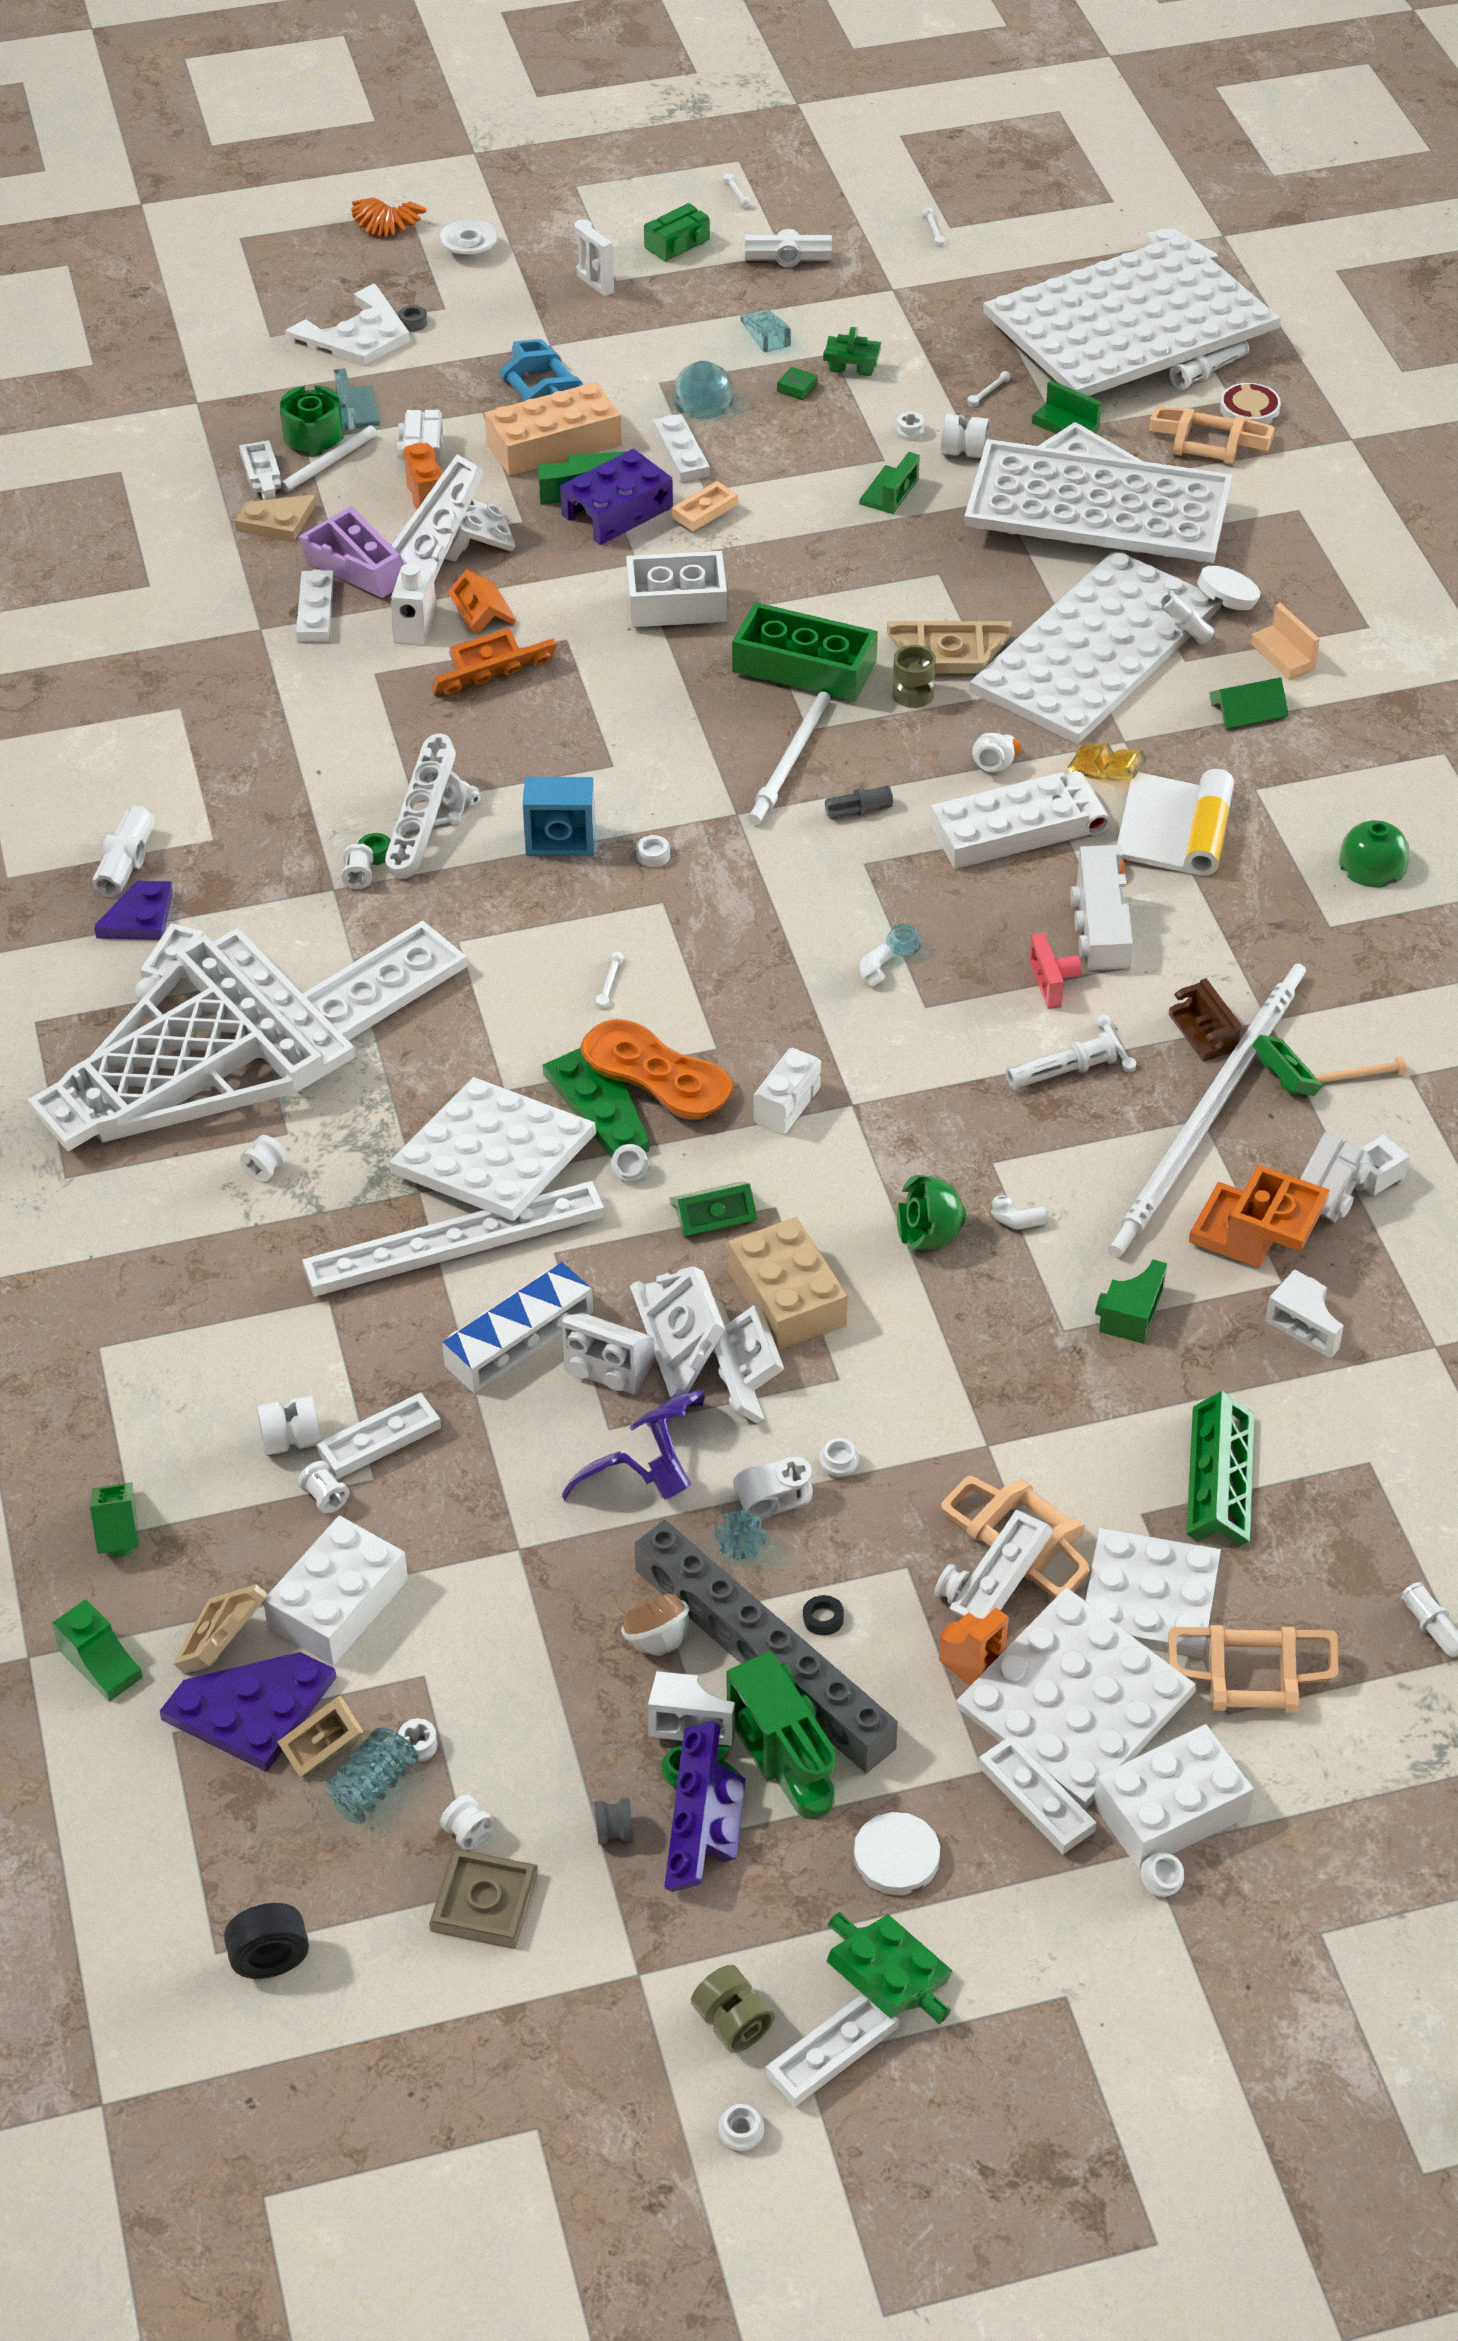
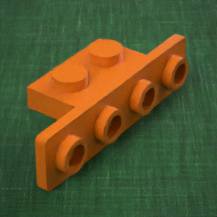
[432,628,557,695]

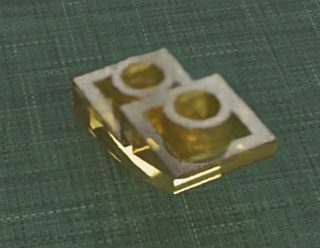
[1068,742,1147,780]

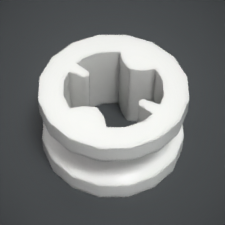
[897,411,924,440]
[934,1564,971,1605]
[398,1718,437,1762]

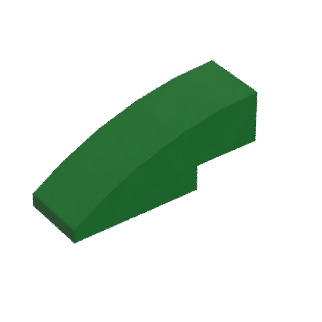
[538,451,627,505]

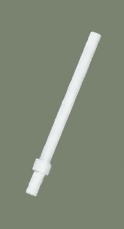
[748,692,831,825]

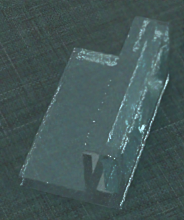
[334,368,380,430]

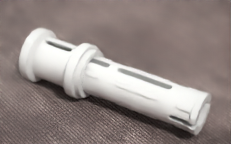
[1169,340,1249,391]
[1006,1032,1117,1091]

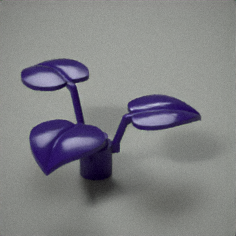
[562,1389,705,1501]

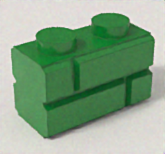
[644,203,710,262]

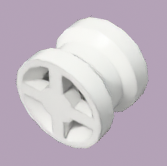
[240,1135,287,1182]
[440,1795,495,1851]

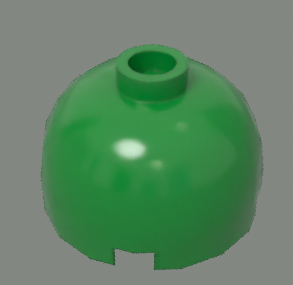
[1339,820,1409,888]
[897,1175,966,1251]

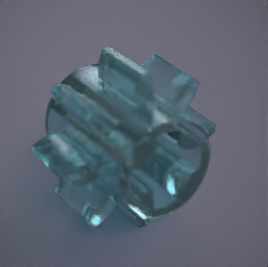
[715,1509,766,1561]

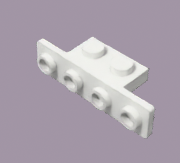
[713,1298,784,1424]

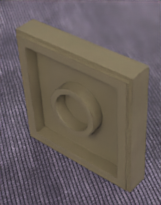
[429,1848,538,1949]

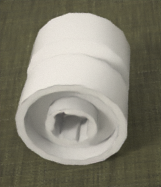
[941,414,990,458]
[257,1395,321,1456]

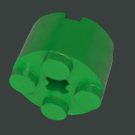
[280,385,344,457]

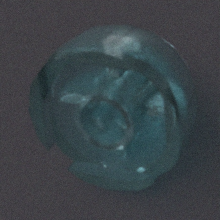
[674,361,733,419]

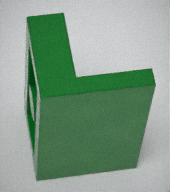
[1032,380,1102,434]
[859,452,920,514]
[1209,677,1289,729]
[669,1181,758,1236]

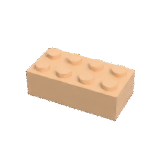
[484,382,622,476]

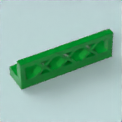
[1186,1391,1255,1546]

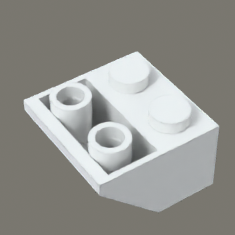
[561,1313,655,1395]

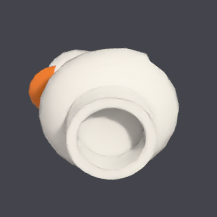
[972,733,1022,773]

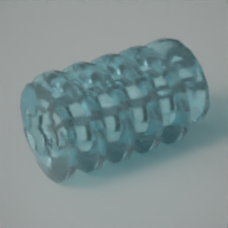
[325,1728,418,1824]

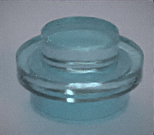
[886,924,921,956]

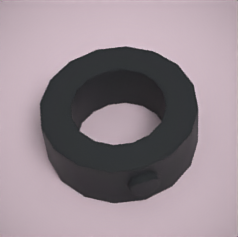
[803,1595,844,1636]

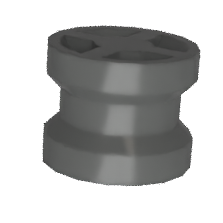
[594,1798,633,1845]

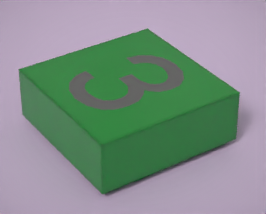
[777,367,818,400]

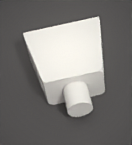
[391,563,437,646]

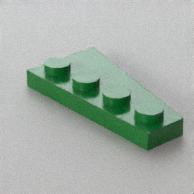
[543,1048,649,1158]

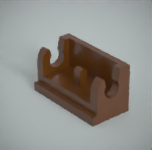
[1168,978,1242,1062]

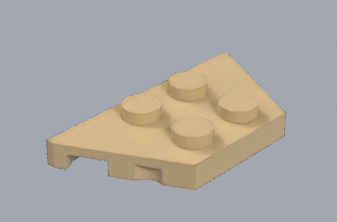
[887,621,1012,674]

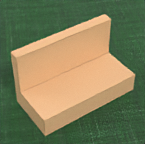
[1250,603,1320,680]

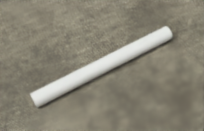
[281,425,377,493]

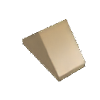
[277,1696,363,1778]

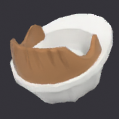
[621,1594,689,1656]

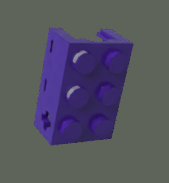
[560,448,673,545]

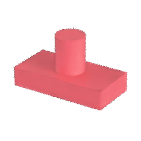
[1029,933,1082,1009]

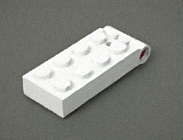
[930,771,1111,870]

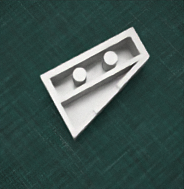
[1070,845,1133,971]

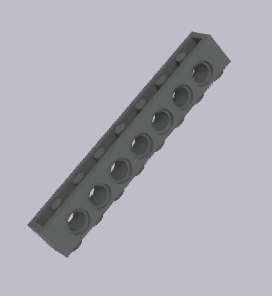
[635,1520,898,1774]

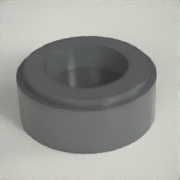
[398,305,428,332]

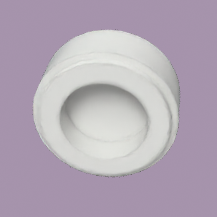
[636,835,670,868]

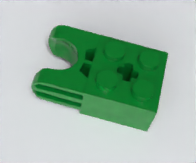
[726,1650,836,1818]

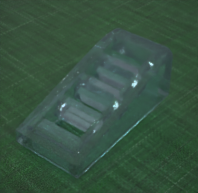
[740,309,791,353]

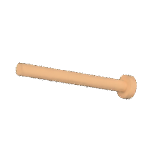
[1314,1056,1406,1083]

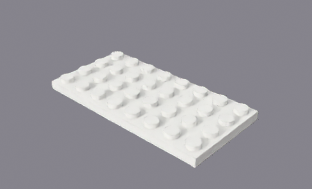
[964,439,1232,563]
[969,550,1222,744]

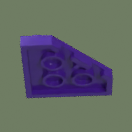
[159,1652,337,1772]

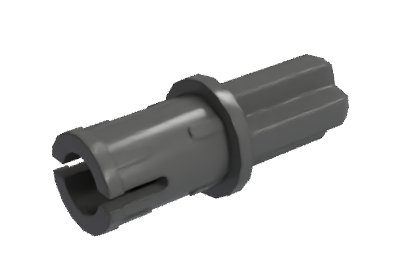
[825,785,893,817]

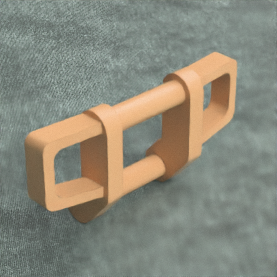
[1149,407,1275,465]
[941,1476,1090,1599]
[1168,1625,1339,1713]

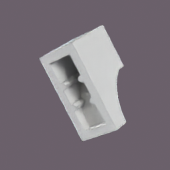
[1265,1269,1344,1359]
[648,1671,735,1746]

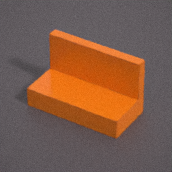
[448,569,517,634]

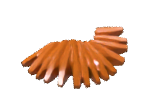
[351,197,427,237]

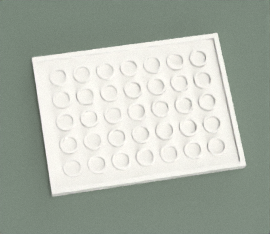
[983,234,1280,396]

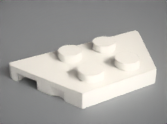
[630,1266,725,1398]

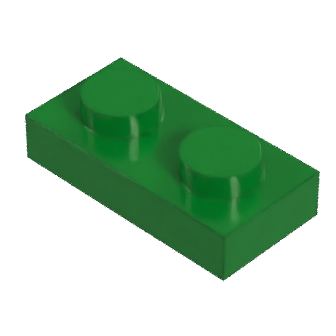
[1252,1034,1323,1096]

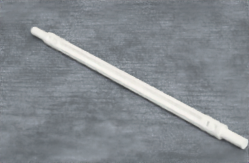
[1109,964,1306,1257]

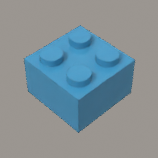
[523,777,596,856]

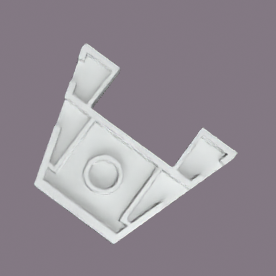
[285,283,410,366]

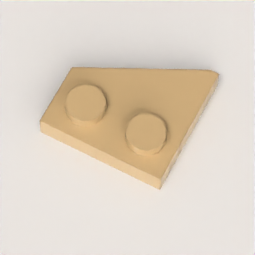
[235,495,316,542]
[173,1584,268,1674]

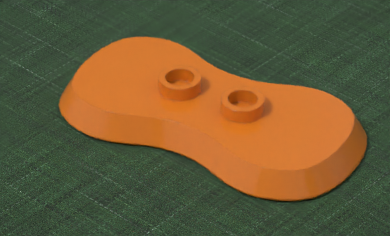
[580,1019,734,1120]

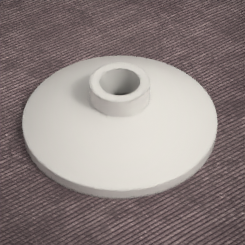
[440,219,497,255]

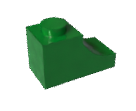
[1095,1259,1167,1344]
[90,1482,139,1557]
[52,1599,143,1702]

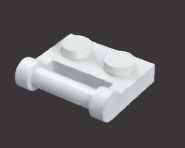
[575,219,615,296]

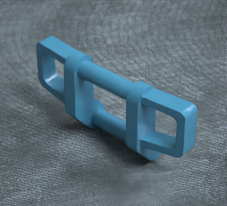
[500,339,583,402]

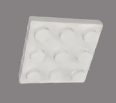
[1086,1528,1221,1658]

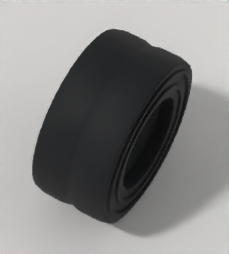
[224,1903,309,1979]

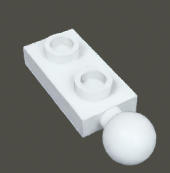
[135,923,204,1002]

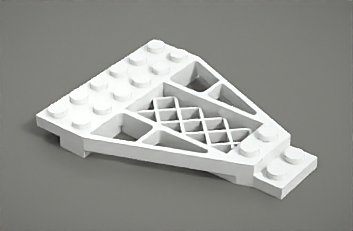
[28,928,357,1151]

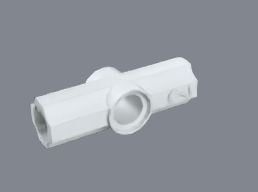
[745,229,832,267]
[92,805,155,898]

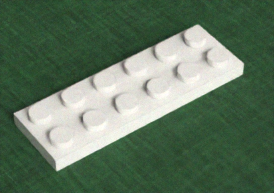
[303,920,468,1041]

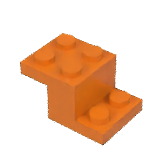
[1189,1164,1330,1268]

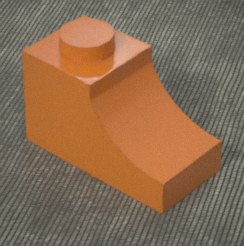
[939,1608,1009,1685]

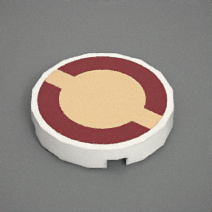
[1220,383,1281,425]

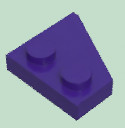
[94,881,173,940]

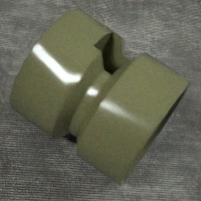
[892,645,936,708]
[691,1965,775,2053]

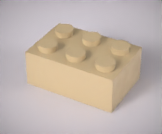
[728,1217,848,1351]

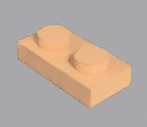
[672,481,738,532]

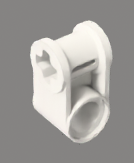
[733,1456,813,1521]

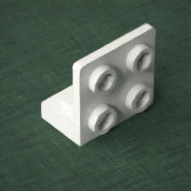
[445,498,516,562]

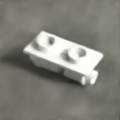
[422,761,481,816]

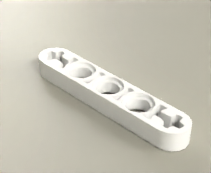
[385,733,456,879]

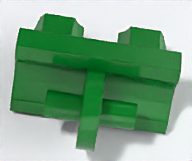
[823,327,881,376]

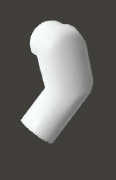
[859,943,893,987]
[991,1195,1047,1230]

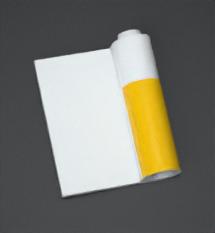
[1117,769,1234,876]

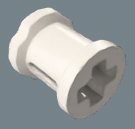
[341,844,373,889]
[297,1461,350,1514]

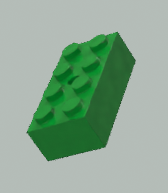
[732,602,878,701]

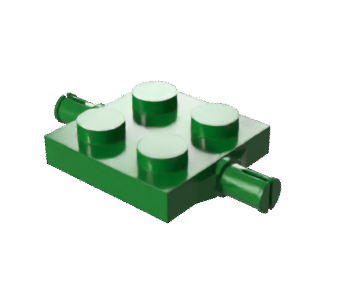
[826,1912,952,2024]

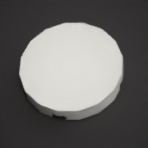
[1197,566,1261,610]
[853,1812,940,1896]

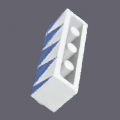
[442,1262,593,1394]

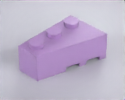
[299,506,403,598]

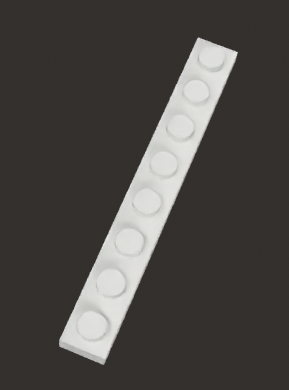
[302,1181,605,1297]

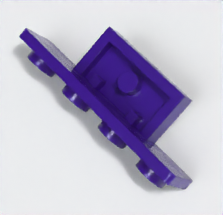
[664,1721,746,1892]

